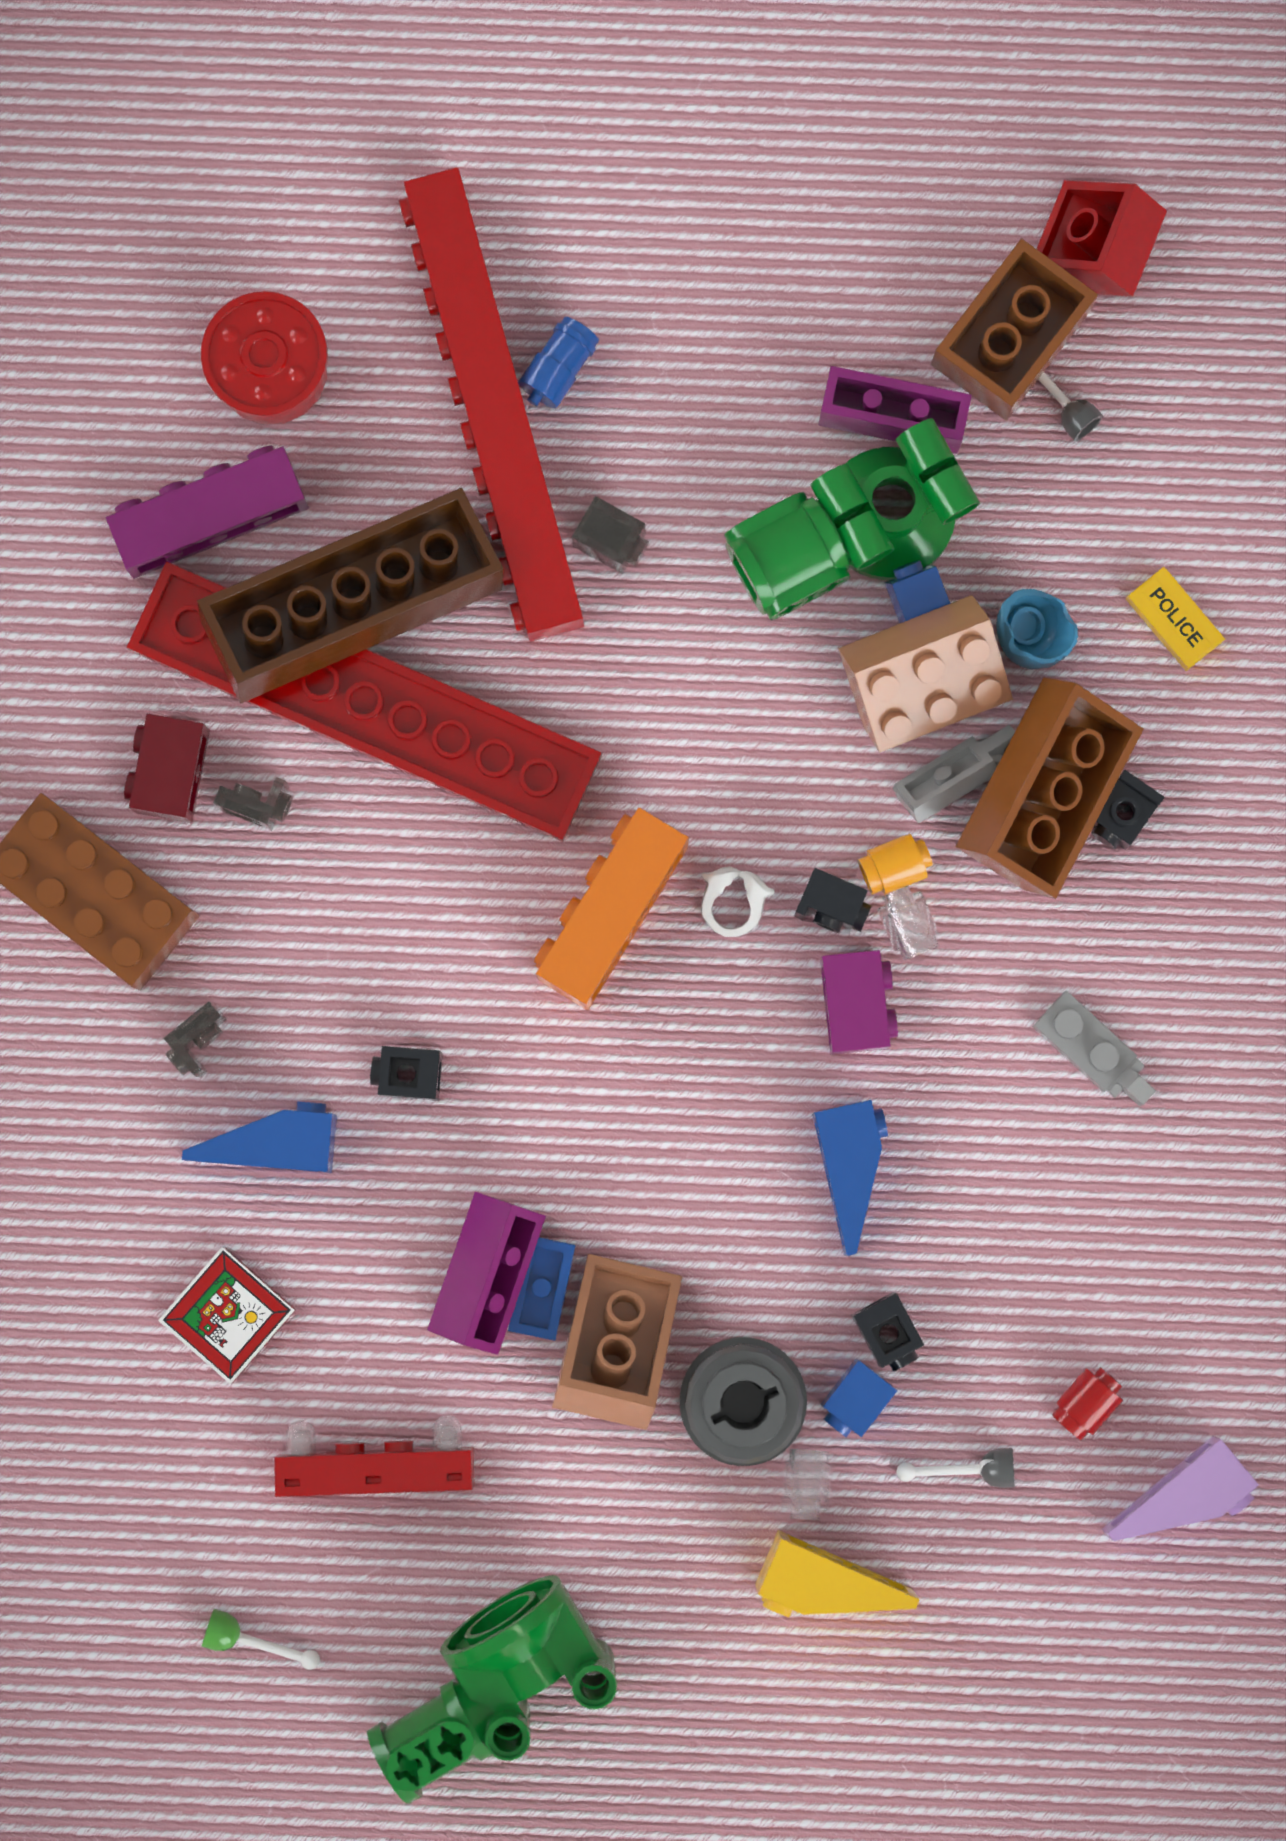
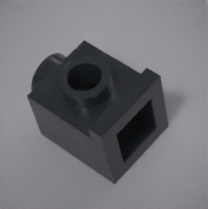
[1091,770,1165,850]
[794,868,872,933]
[370,1046,443,1101]
[851,1292,924,1371]

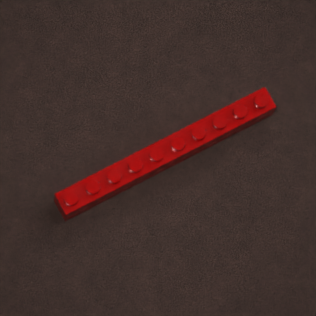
[398,167,584,642]

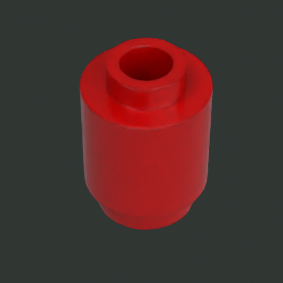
[1052,1367,1124,1441]

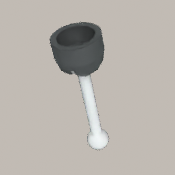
[1038,372,1103,442]
[896,1448,1015,1488]

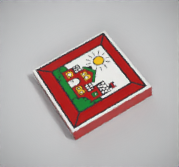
[158,1247,296,1384]

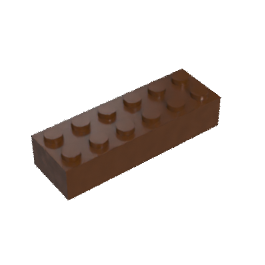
[197,487,504,704]

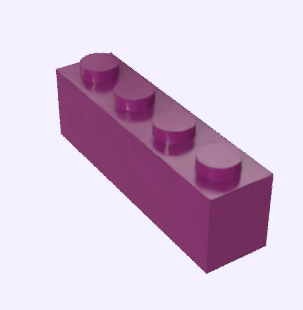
[105,445,309,579]

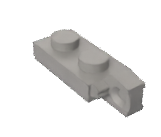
[892,725,1015,824]
[1032,990,1156,1106]

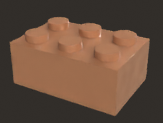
[838,595,1013,753]

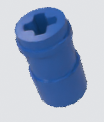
[518,316,599,409]

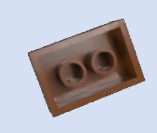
[931,238,1098,421]

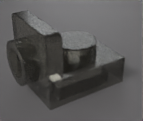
[213,777,293,831]
[164,1002,227,1078]

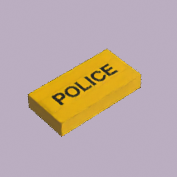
[1126,567,1225,672]

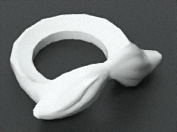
[701,866,775,937]

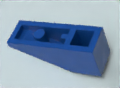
[812,1100,888,1256]
[182,1102,337,1173]

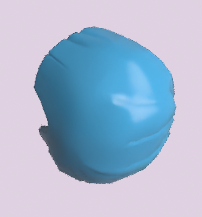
[996,589,1078,670]

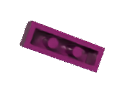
[818,366,972,454]
[427,1191,546,1355]

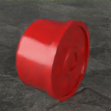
[201,291,328,425]

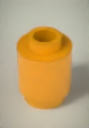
[858,833,933,895]

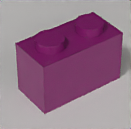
[820,950,898,1055]

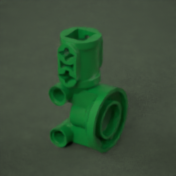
[724,418,980,620]
[367,1575,617,1804]

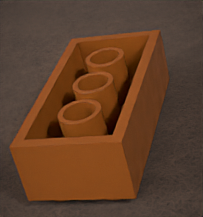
[955,677,1144,899]
[0,792,200,991]

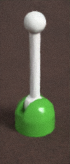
[201,1609,320,1670]

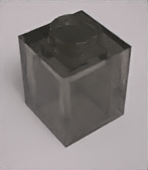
[572,496,649,574]

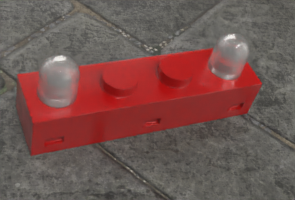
[274,1415,475,1497]

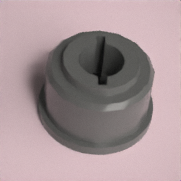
[679,1337,807,1466]

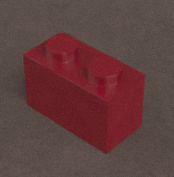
[124,713,210,823]

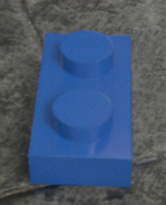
[508,1237,576,1341]

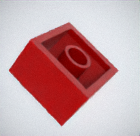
[1037,180,1167,297]

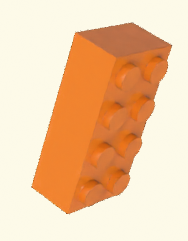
[533,807,689,1011]

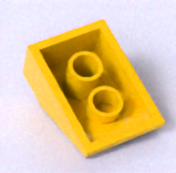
[755,1530,920,1618]

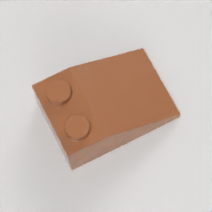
[552,1253,682,1430]

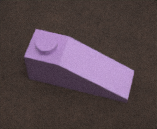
[1102,1436,1259,1541]

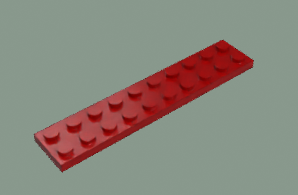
[126,561,602,842]

